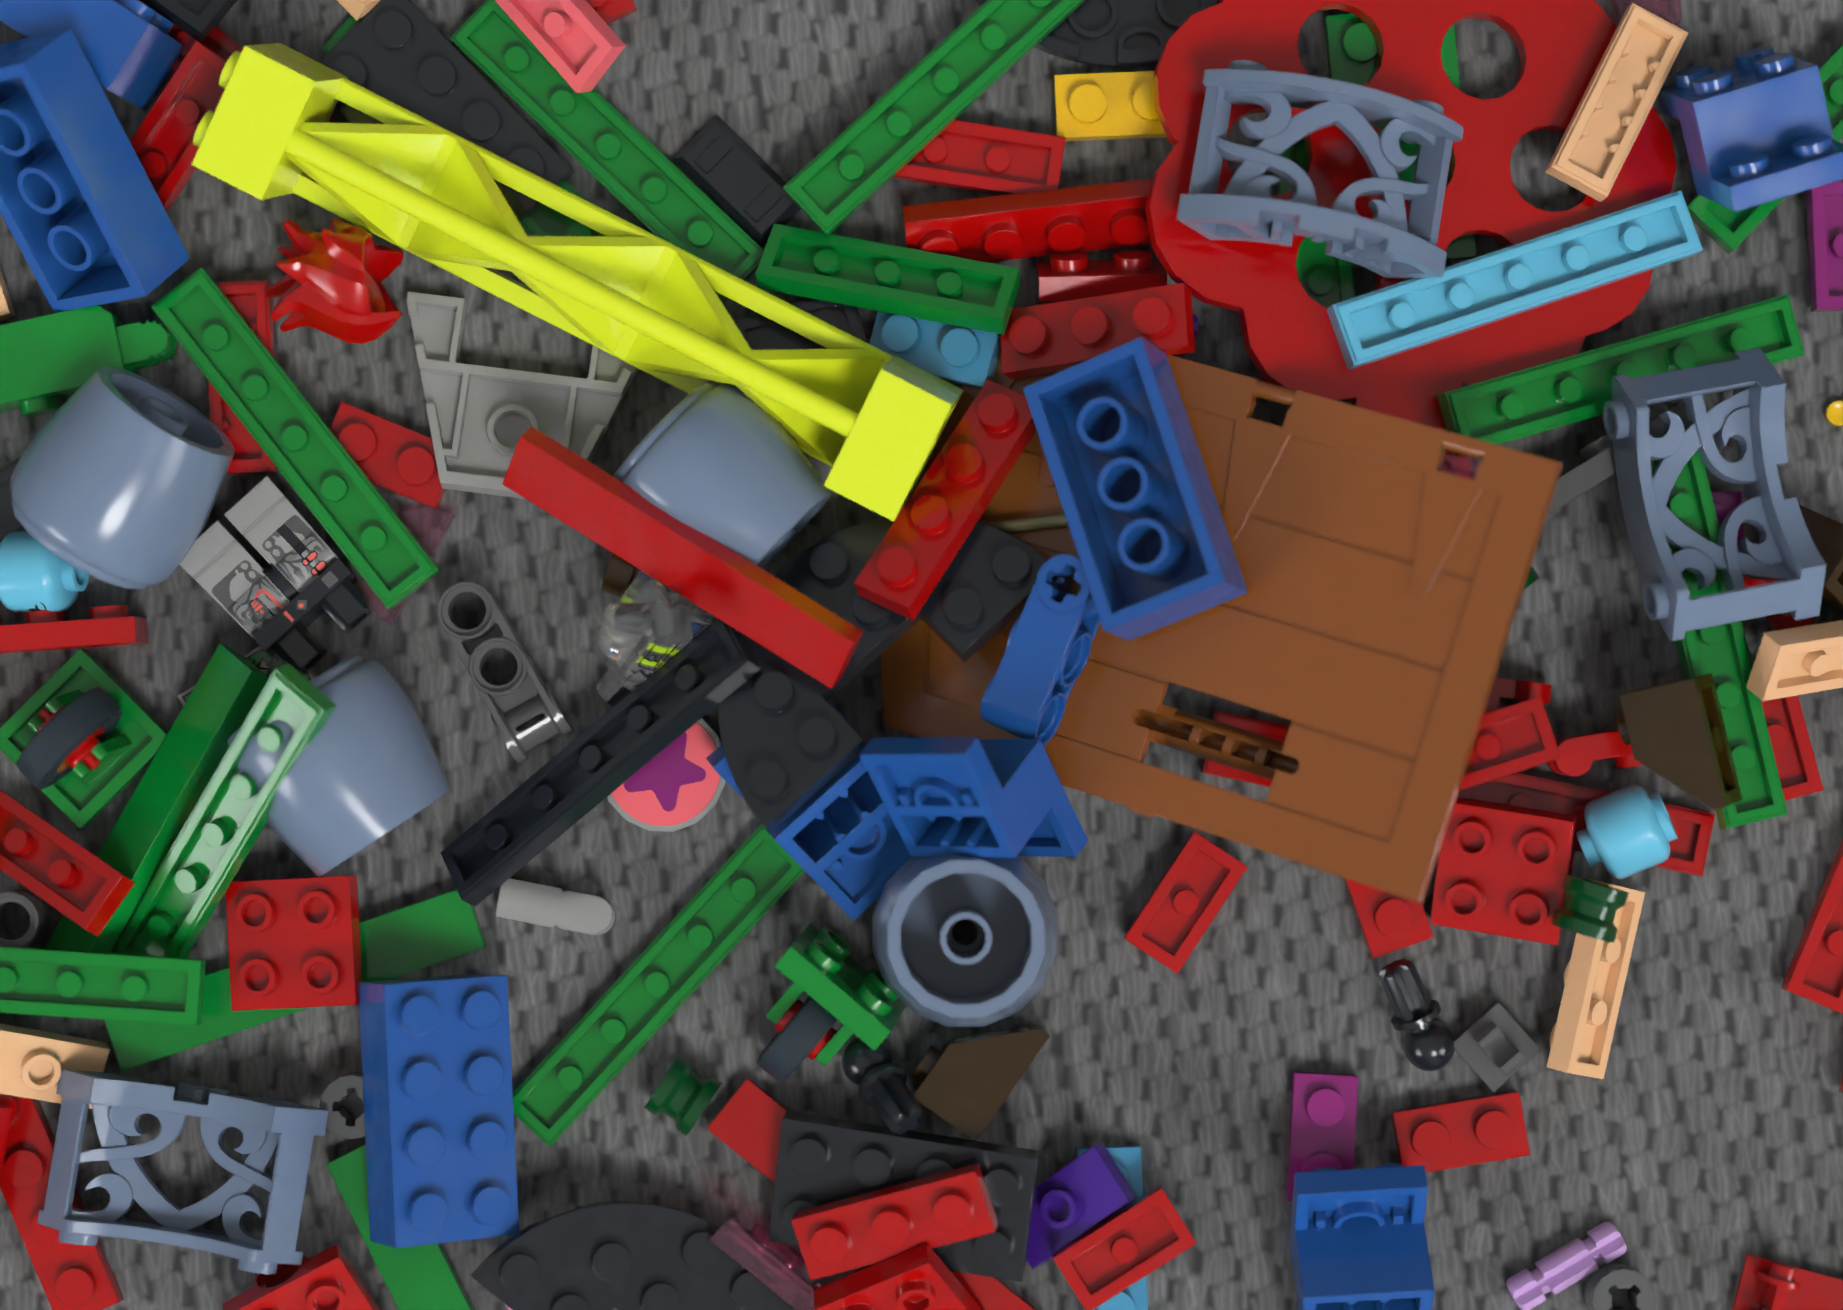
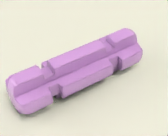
[1506,1221,1627,1310]

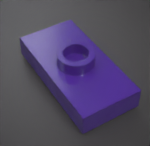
[1027,1143,1137,1269]

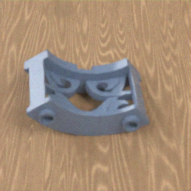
[1177,60,1464,279]
[1603,347,1827,641]
[37,1068,329,1274]

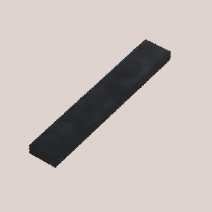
[440,619,761,906]

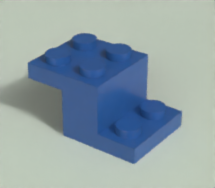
[1658,46,1843,212]
[706,700,911,921]
[859,737,1088,858]
[1290,1163,1435,1310]

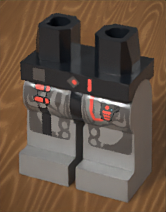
[179,476,372,674]

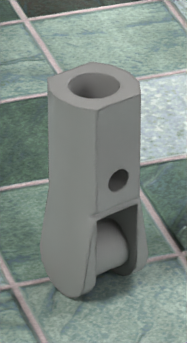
[496,878,615,935]

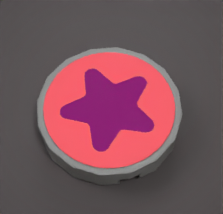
[607,718,727,832]

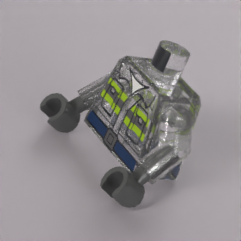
[594,571,718,707]

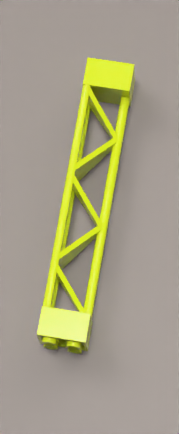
[192,43,964,521]

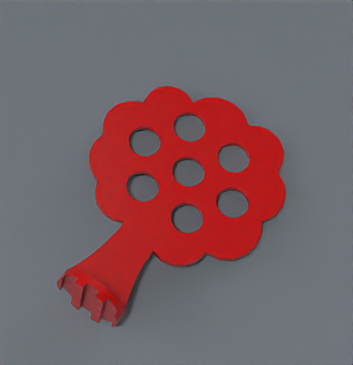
[1145,0,1677,479]

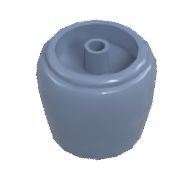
[9,365,235,589]
[613,381,831,570]
[228,654,451,877]
[872,854,1058,1027]

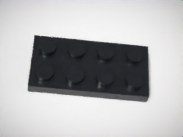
[319,0,575,223]
[768,1111,1041,1282]

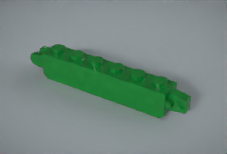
[0,305,179,417]

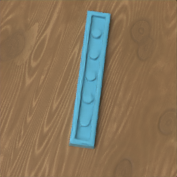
[1327,190,1703,370]

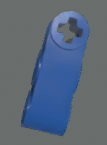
[980,554,1101,746]

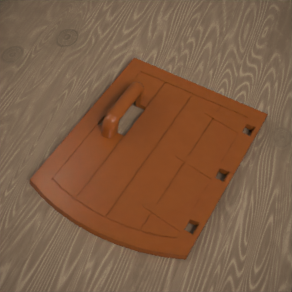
[880,352,1563,903]

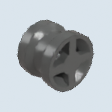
[319,1071,365,1139]
[1584,1262,1657,1310]

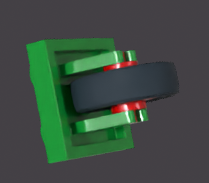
[0,648,169,829]
[757,923,906,1082]

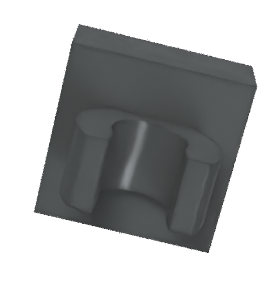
[1454,1001,1541,1092]

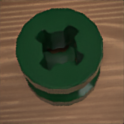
[1551,874,1629,943]
[644,1055,722,1136]

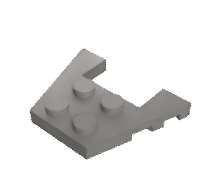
[406,292,638,499]

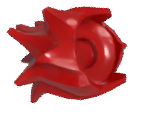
[265,218,403,344]

